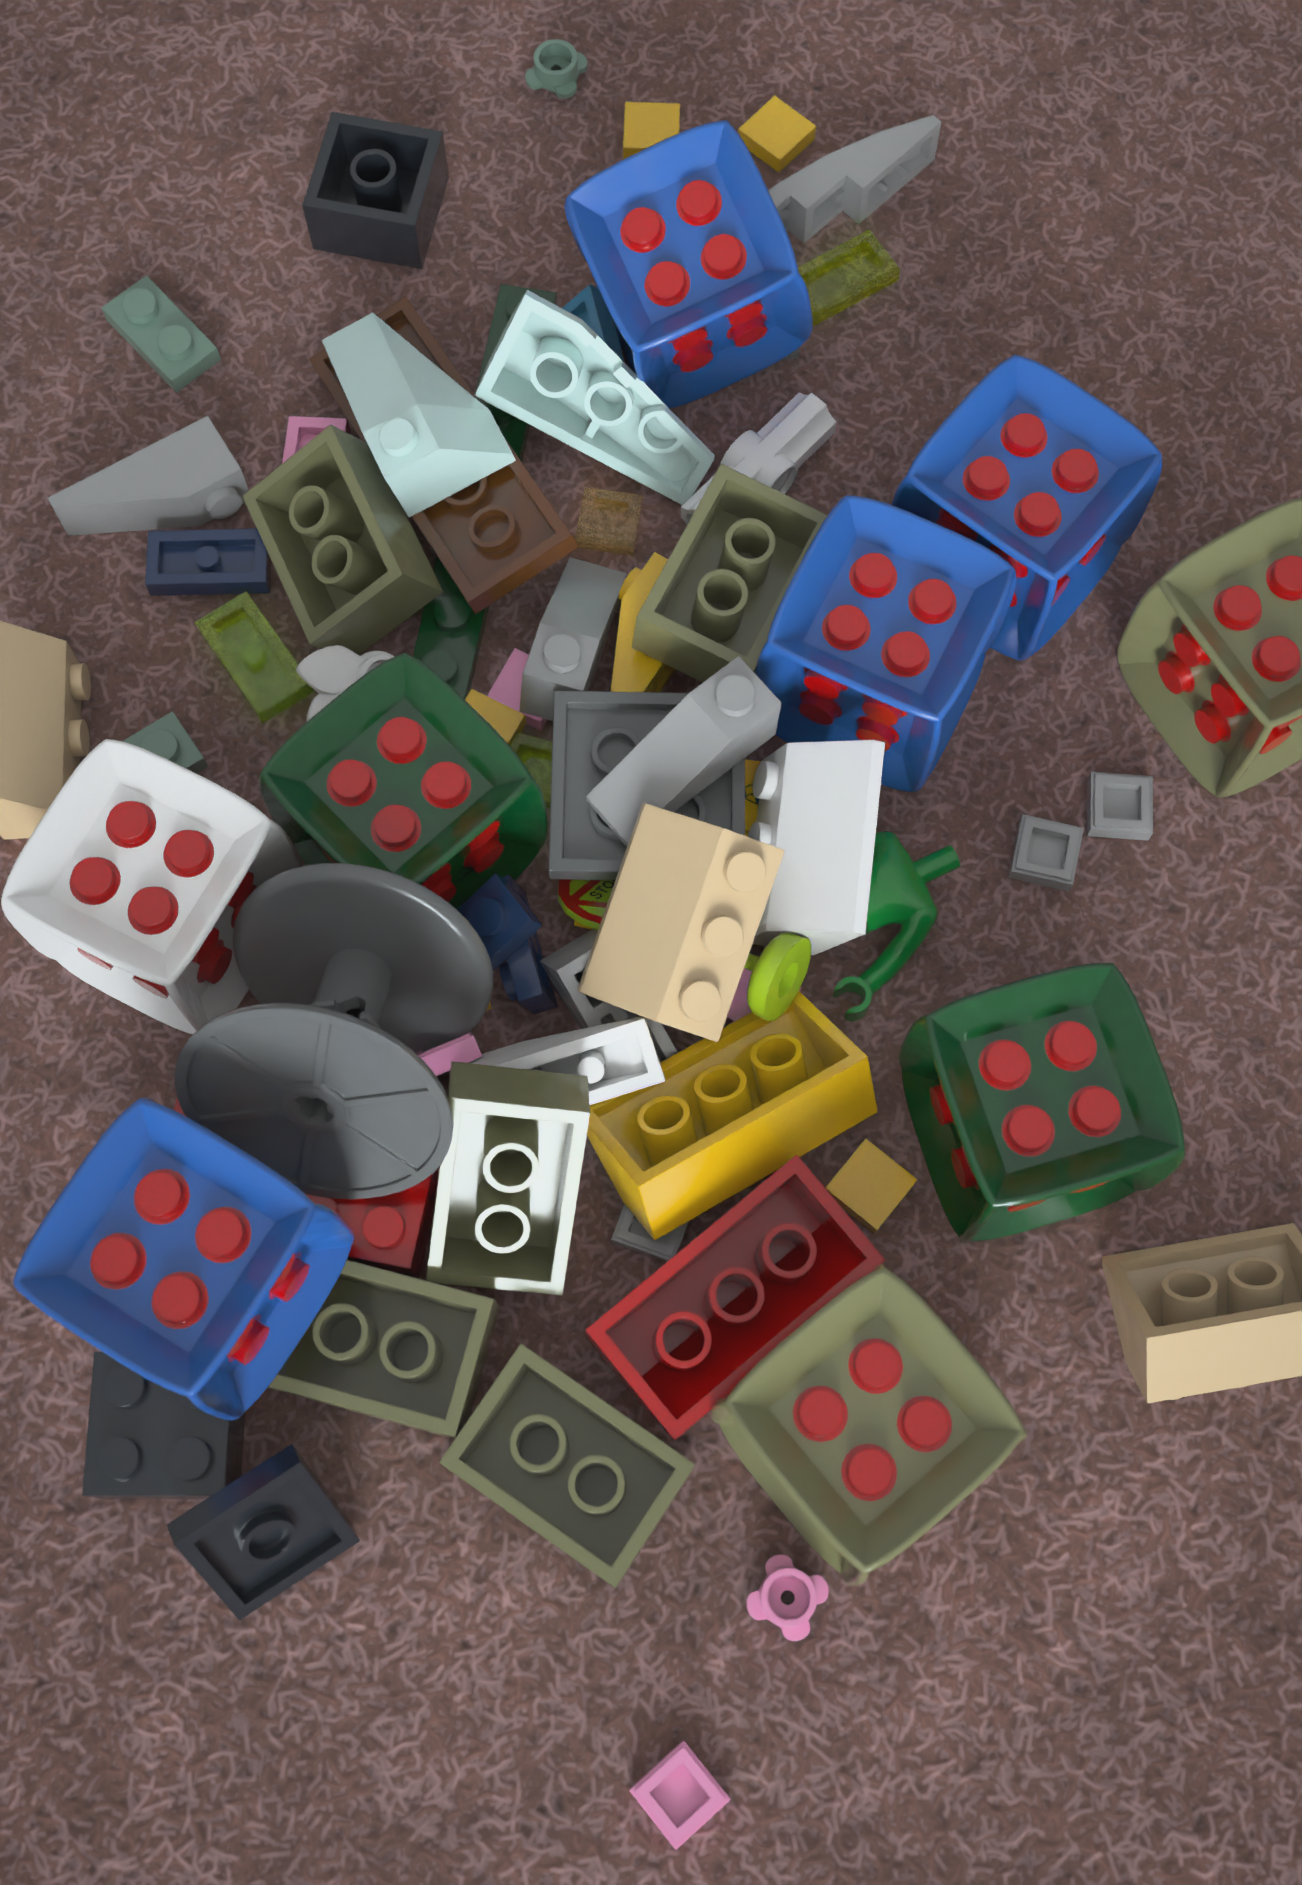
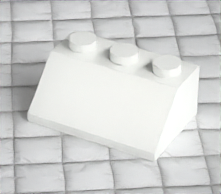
[747,740,885,956]

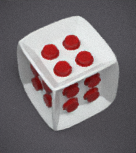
[1,739,302,1034]

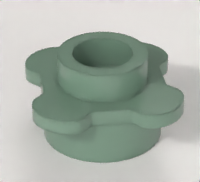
[525,39,588,98]

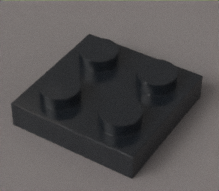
[167,1444,360,1621]

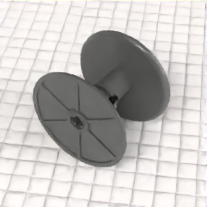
[174,863,493,1199]

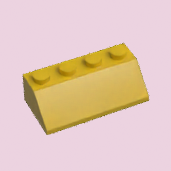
[587,991,878,1240]

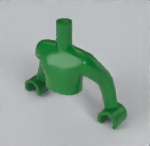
[833,831,960,1022]

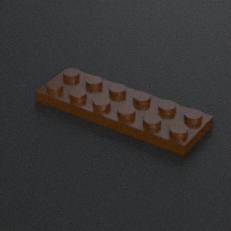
[309,296,579,614]

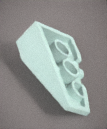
[475,290,715,505]
[322,313,516,518]

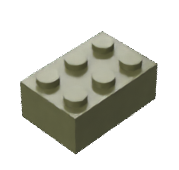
[242,425,443,655]
[632,463,828,683]
[426,1061,590,1295]
[267,1260,500,1439]
[439,1344,695,1588]

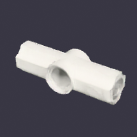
[681,392,836,524]

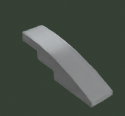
[768,115,941,243]

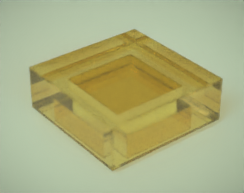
[575,487,643,556]

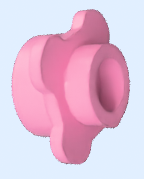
[746,1555,829,1641]

